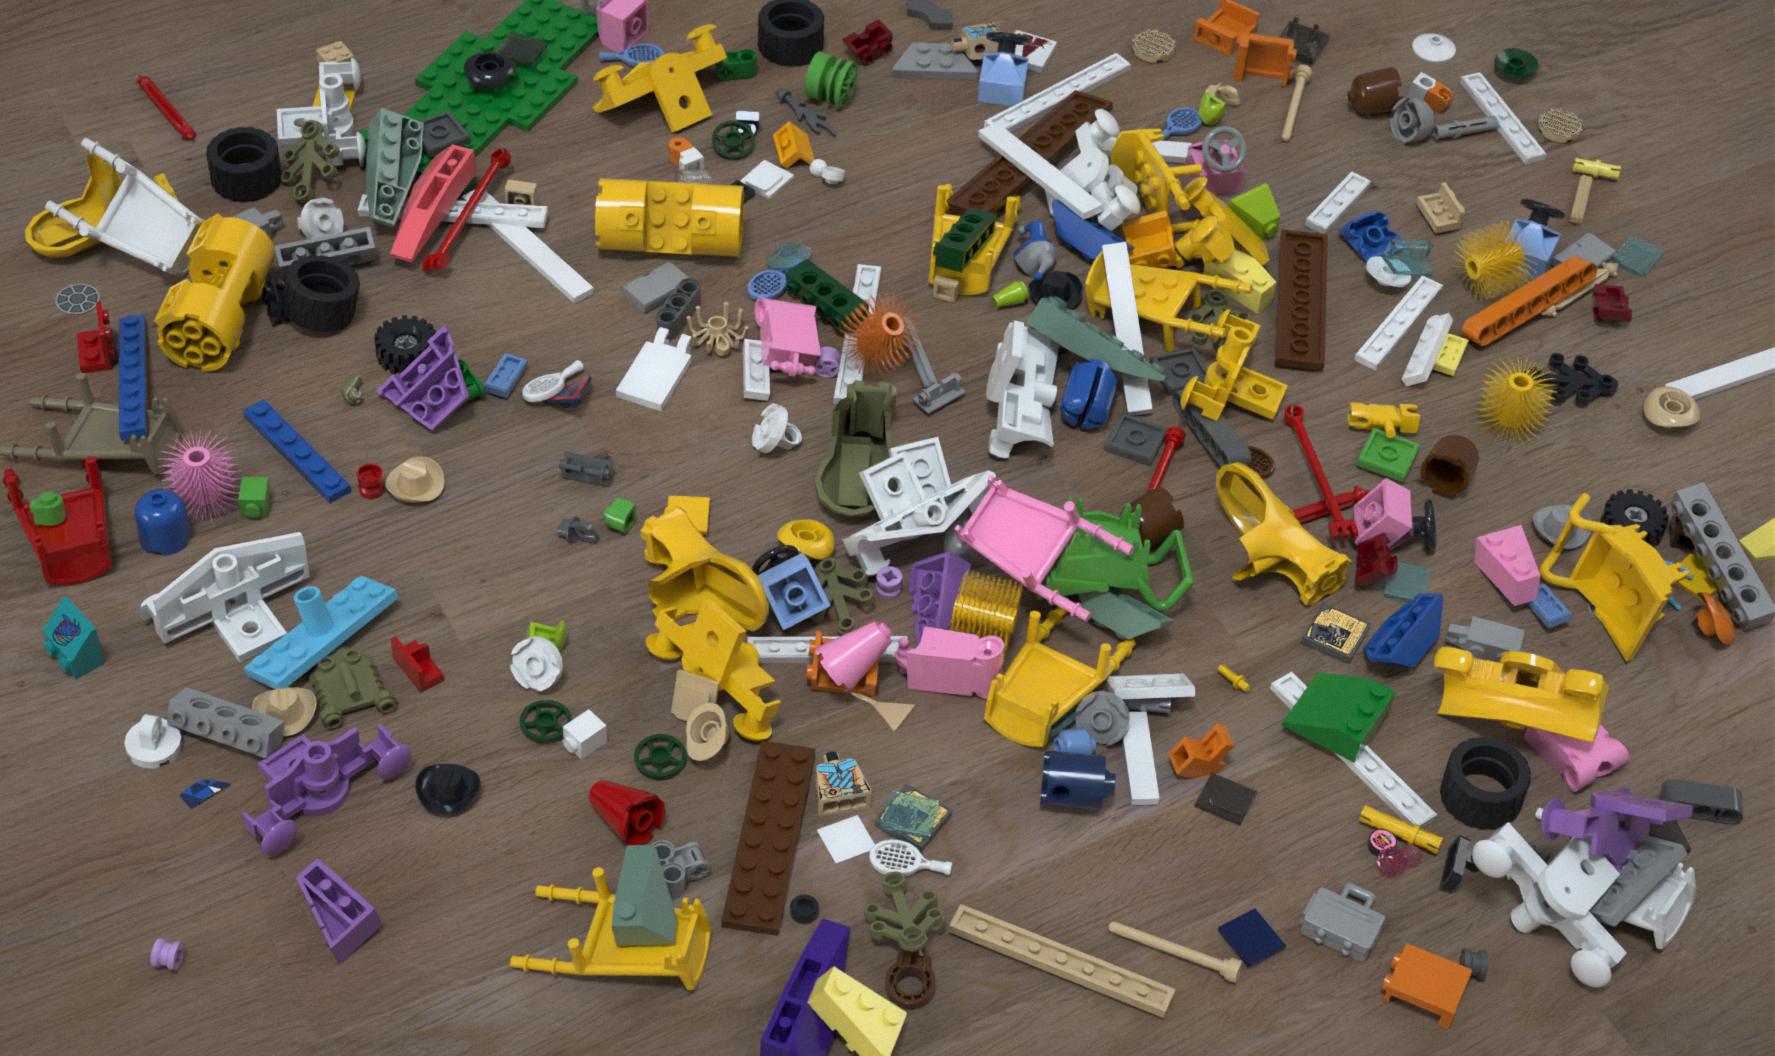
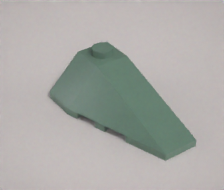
[611,845,677,946]

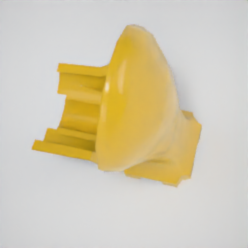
[1216,462,1352,607]

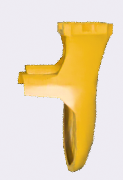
[25,154,178,258]
[640,504,769,632]

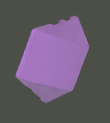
[376,325,469,431]

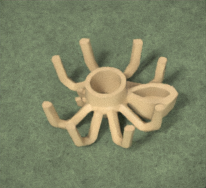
[687,302,749,355]

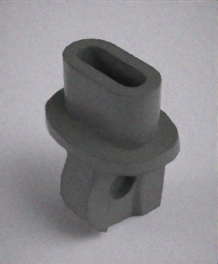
[557,516,599,542]

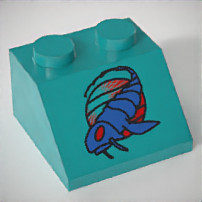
[42,597,104,680]

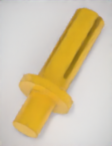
[1217,664,1251,692]

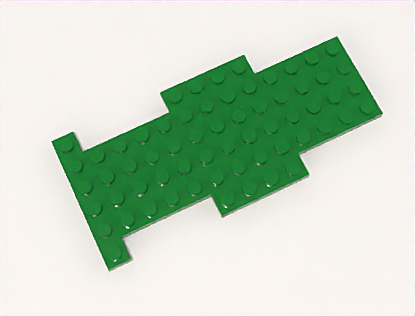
[354,0,599,196]

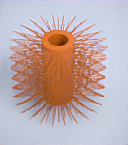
[836,293,925,378]

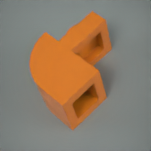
[1168,723,1235,778]

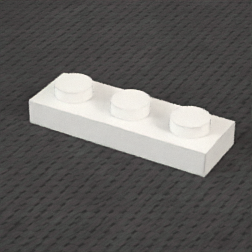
[743,339,770,401]

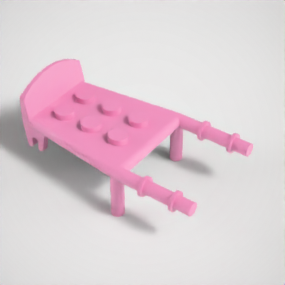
[954,475,1135,622]

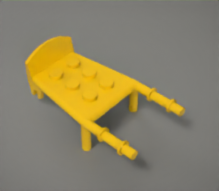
[1110,129,1202,268]
[928,184,1021,295]
[1085,251,1253,352]
[984,606,1136,747]
[510,867,712,990]

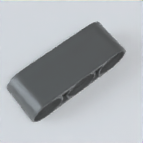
[656,278,700,340]
[1662,779,1743,824]

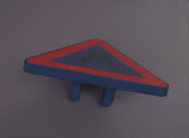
[542,375,592,409]

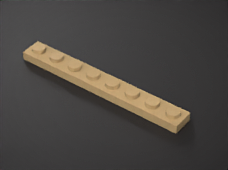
[949,904,1176,1018]

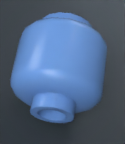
[1053,728,1096,755]

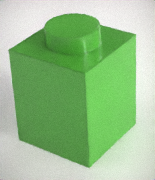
[238,477,271,518]

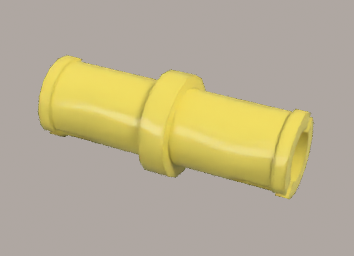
[1573,157,1621,180]

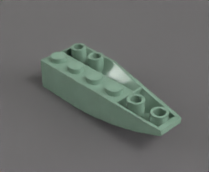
[366,107,424,228]
[1027,296,1169,381]

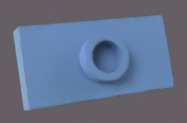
[484,353,528,398]
[1526,584,1572,628]

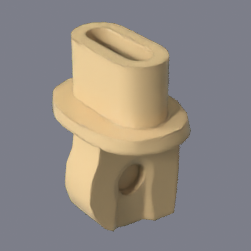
[1205,83,1240,106]

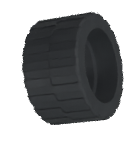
[758,0,825,66]
[206,127,281,201]
[281,255,360,332]
[1440,737,1531,829]

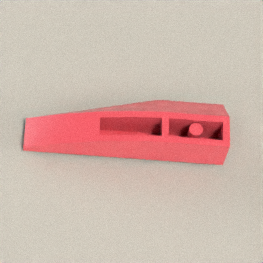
[390,145,477,263]

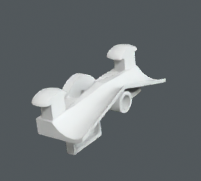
[986,320,1059,459]
[842,451,996,578]
[139,532,310,663]

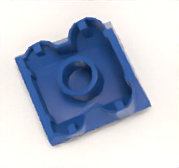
[1338,211,1404,262]

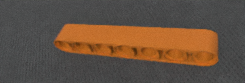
[1461,256,1597,346]

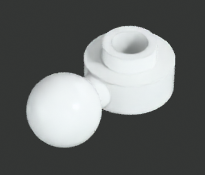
[809,159,845,184]

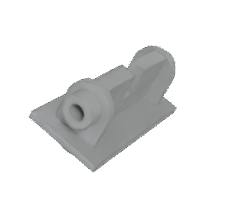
[912,373,966,414]

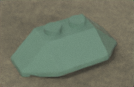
[1079,586,1174,640]

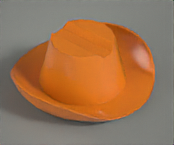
[1694,592,1736,645]

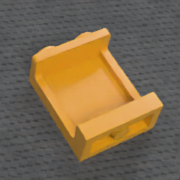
[1121,210,1178,268]

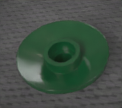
[1494,48,1538,78]

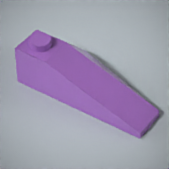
[908,551,971,646]

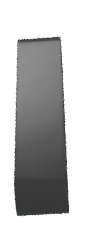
[1172,389,1251,467]

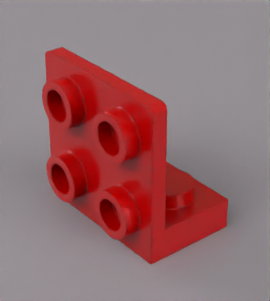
[77,301,115,373]

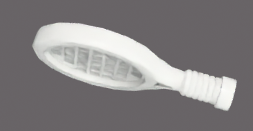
[522,360,584,402]
[869,839,953,877]

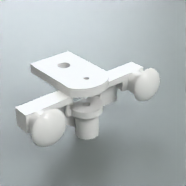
[277,57,367,167]
[1045,109,1141,231]
[1472,822,1626,988]

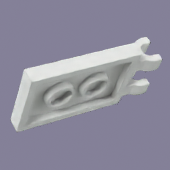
[616,327,692,411]

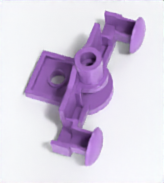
[242,724,412,855]
[1541,788,1693,870]

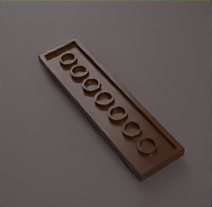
[1275,229,1328,371]
[721,741,816,936]

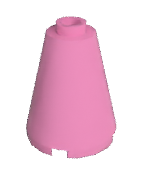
[815,621,893,692]

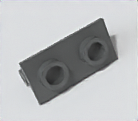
[559,452,614,486]

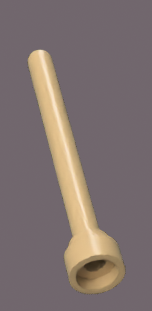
[1281,65,1312,142]
[1108,922,1243,983]

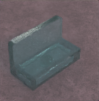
[1382,239,1434,276]

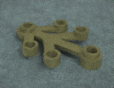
[280,120,340,204]
[1189,289,1251,349]
[808,557,875,636]
[864,871,945,952]

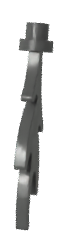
[775,87,836,138]

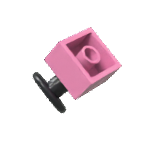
[1354,478,1437,551]

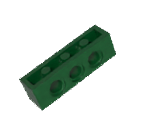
[933,207,997,273]
[785,259,869,335]

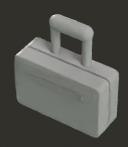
[1300,883,1385,962]

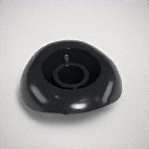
[464,52,516,89]
[1028,271,1083,310]
[415,764,480,815]

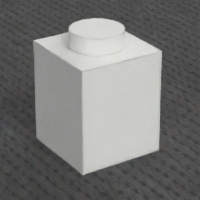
[563,709,607,760]

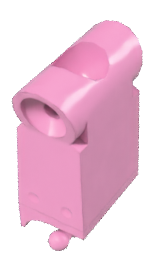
[754,298,821,377]
[895,626,1004,699]
[1524,724,1630,792]

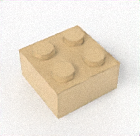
[316,41,354,63]
[505,179,538,206]

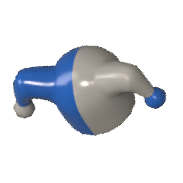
[1014,221,1057,281]

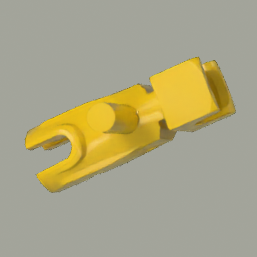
[1348,402,1420,438]

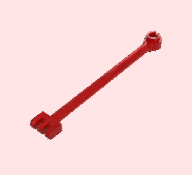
[422,147,511,271]
[1284,405,1358,540]

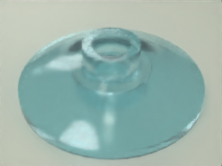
[766,242,813,271]

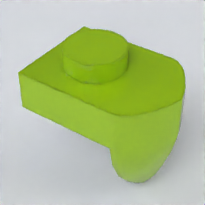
[1198,92,1225,125]
[527,621,567,651]

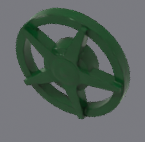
[712,121,755,160]
[520,700,572,744]
[634,734,686,780]

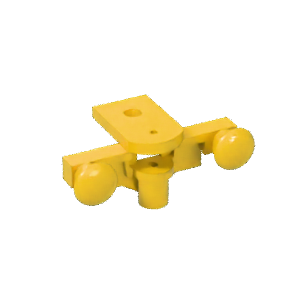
[1174,176,1270,266]
[1180,309,1288,421]
[646,599,781,741]

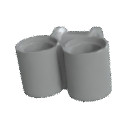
[652,840,711,900]

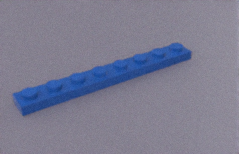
[119,315,147,441]

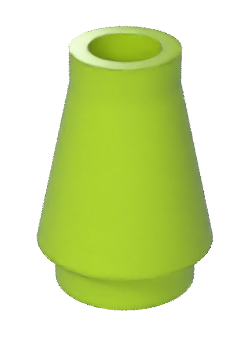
[992,281,1029,309]

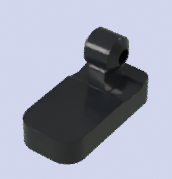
[1440,835,1479,892]

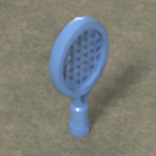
[599,43,665,67]
[1161,107,1203,141]
[747,257,802,301]

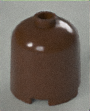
[1347,67,1403,115]
[1420,435,1479,497]
[1119,486,1184,547]

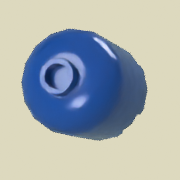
[135,489,192,556]

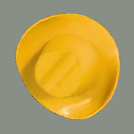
[776,519,835,560]

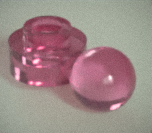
[1377,845,1422,877]

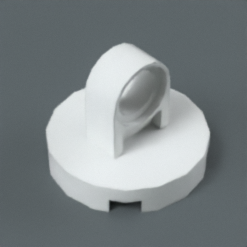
[297,198,344,239]
[752,403,802,453]
[510,637,563,691]
[124,714,183,769]

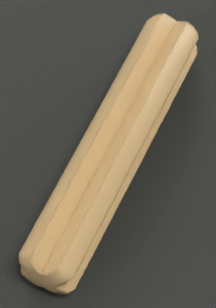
[1570,175,1593,225]

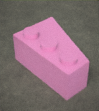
[1474,525,1540,606]

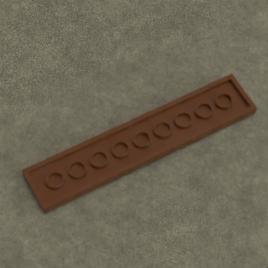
[946,90,1113,214]

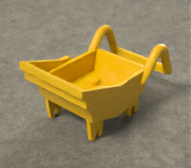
[1539,493,1689,662]

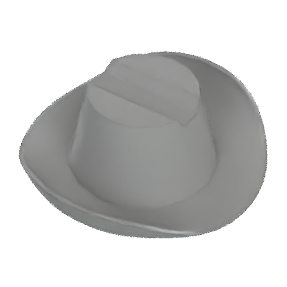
[1533,504,1590,549]

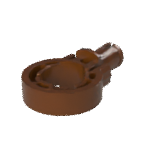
[885,932,935,1010]

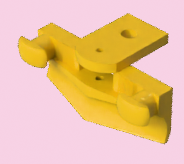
[593,24,727,133]
[1434,647,1609,743]

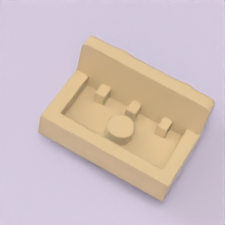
[1416,182,1465,233]

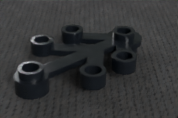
[1524,353,1618,405]

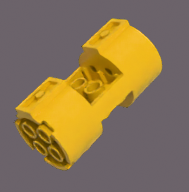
[595,178,744,257]
[154,213,275,372]

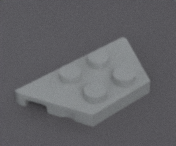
[892,42,978,80]

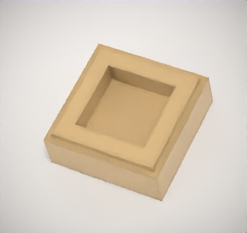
[933,275,959,303]

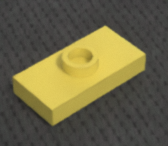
[1432,333,1468,376]

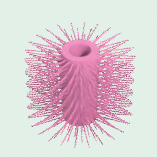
[158,429,242,523]

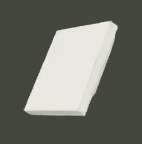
[741,160,794,200]

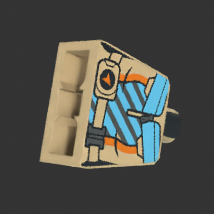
[951,22,1001,60]
[815,751,872,817]

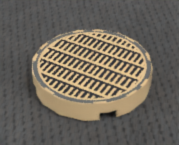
[1132,30,1176,63]
[1537,109,1583,143]

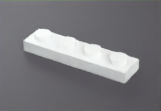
[1402,313,1453,386]

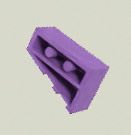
[296,858,382,965]

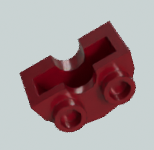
[842,19,893,64]
[1592,284,1632,322]
[1355,532,1398,589]

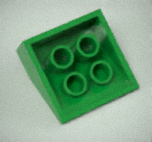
[1282,672,1396,763]

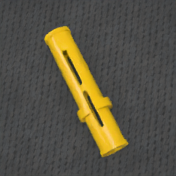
[1359,805,1444,854]

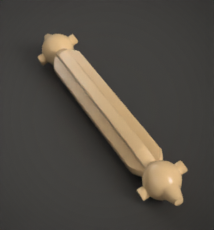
[1540,262,1619,317]

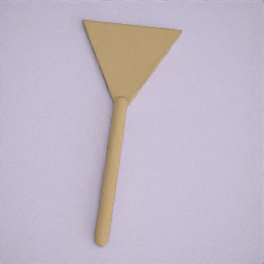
[850,693,915,733]

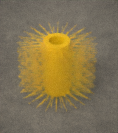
[1452,220,1537,301]
[1476,356,1558,445]
[949,569,1023,657]

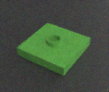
[1356,428,1421,482]

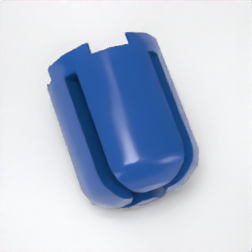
[1060,359,1119,431]

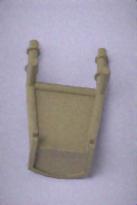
[0,373,182,474]

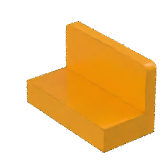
[773,121,815,169]

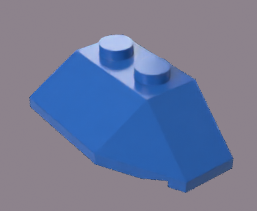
[1051,199,1135,261]
[1364,593,1443,668]

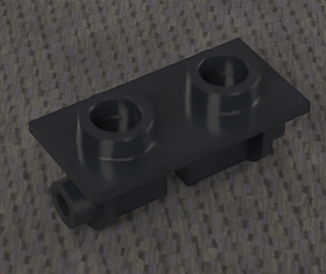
[262,276,291,327]

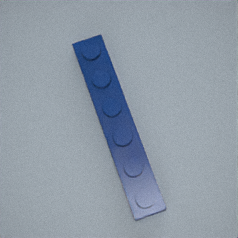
[243,399,351,504]

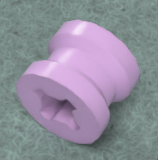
[815,347,840,378]
[876,566,902,600]
[151,938,184,971]

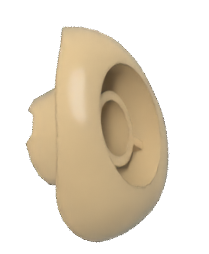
[1644,386,1700,429]
[385,457,445,503]
[252,687,316,736]

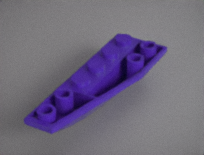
[760,919,850,1056]

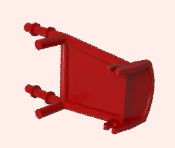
[3,457,113,585]

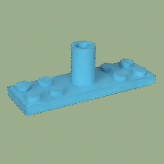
[243,575,399,689]

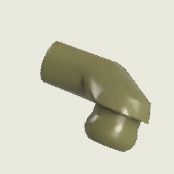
[341,374,362,404]

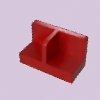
[391,636,444,693]

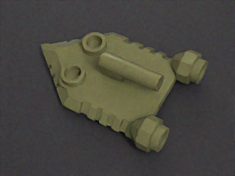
[309,644,396,729]

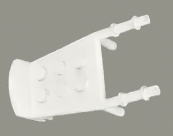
[45,138,205,277]
[1506,808,1696,949]

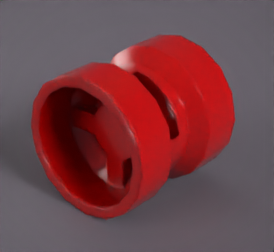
[357,463,385,500]

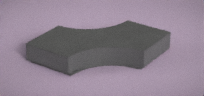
[906,0,953,29]

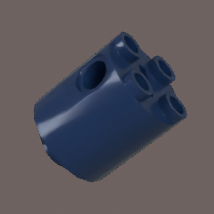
[1040,751,1116,811]

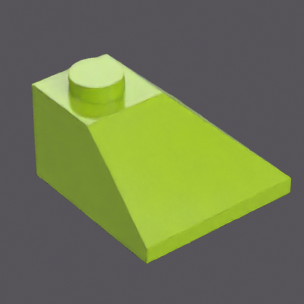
[1229,183,1281,241]

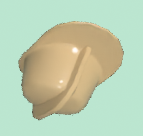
[686,702,730,761]

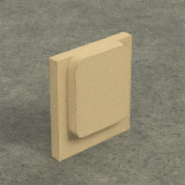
[671,669,720,721]

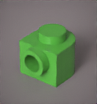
[30,492,67,526]
[603,497,637,534]

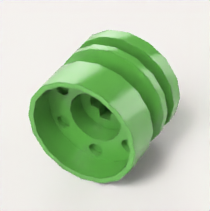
[804,51,858,107]

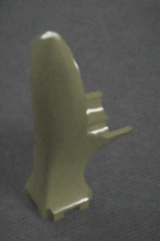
[815,380,897,518]

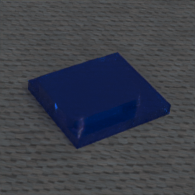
[1218,908,1286,968]

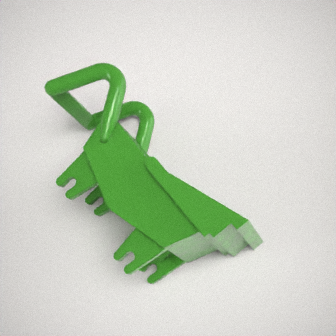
[1036,497,1194,612]

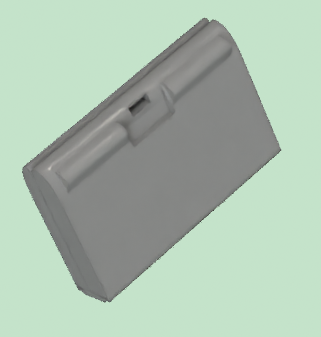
[1551,233,1616,269]
[621,262,689,314]

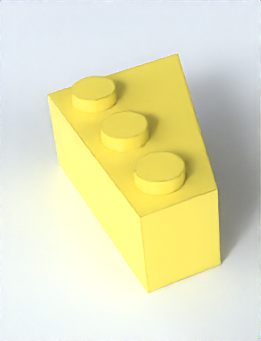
[1203,237,1276,314]
[807,967,907,1056]

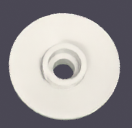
[1412,34,1456,63]
[1366,257,1411,287]

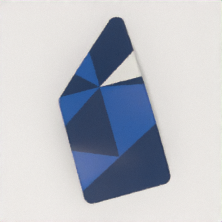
[180,780,230,809]

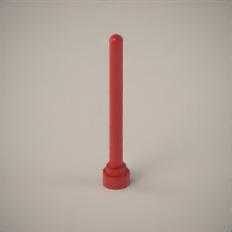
[1147,426,1186,492]

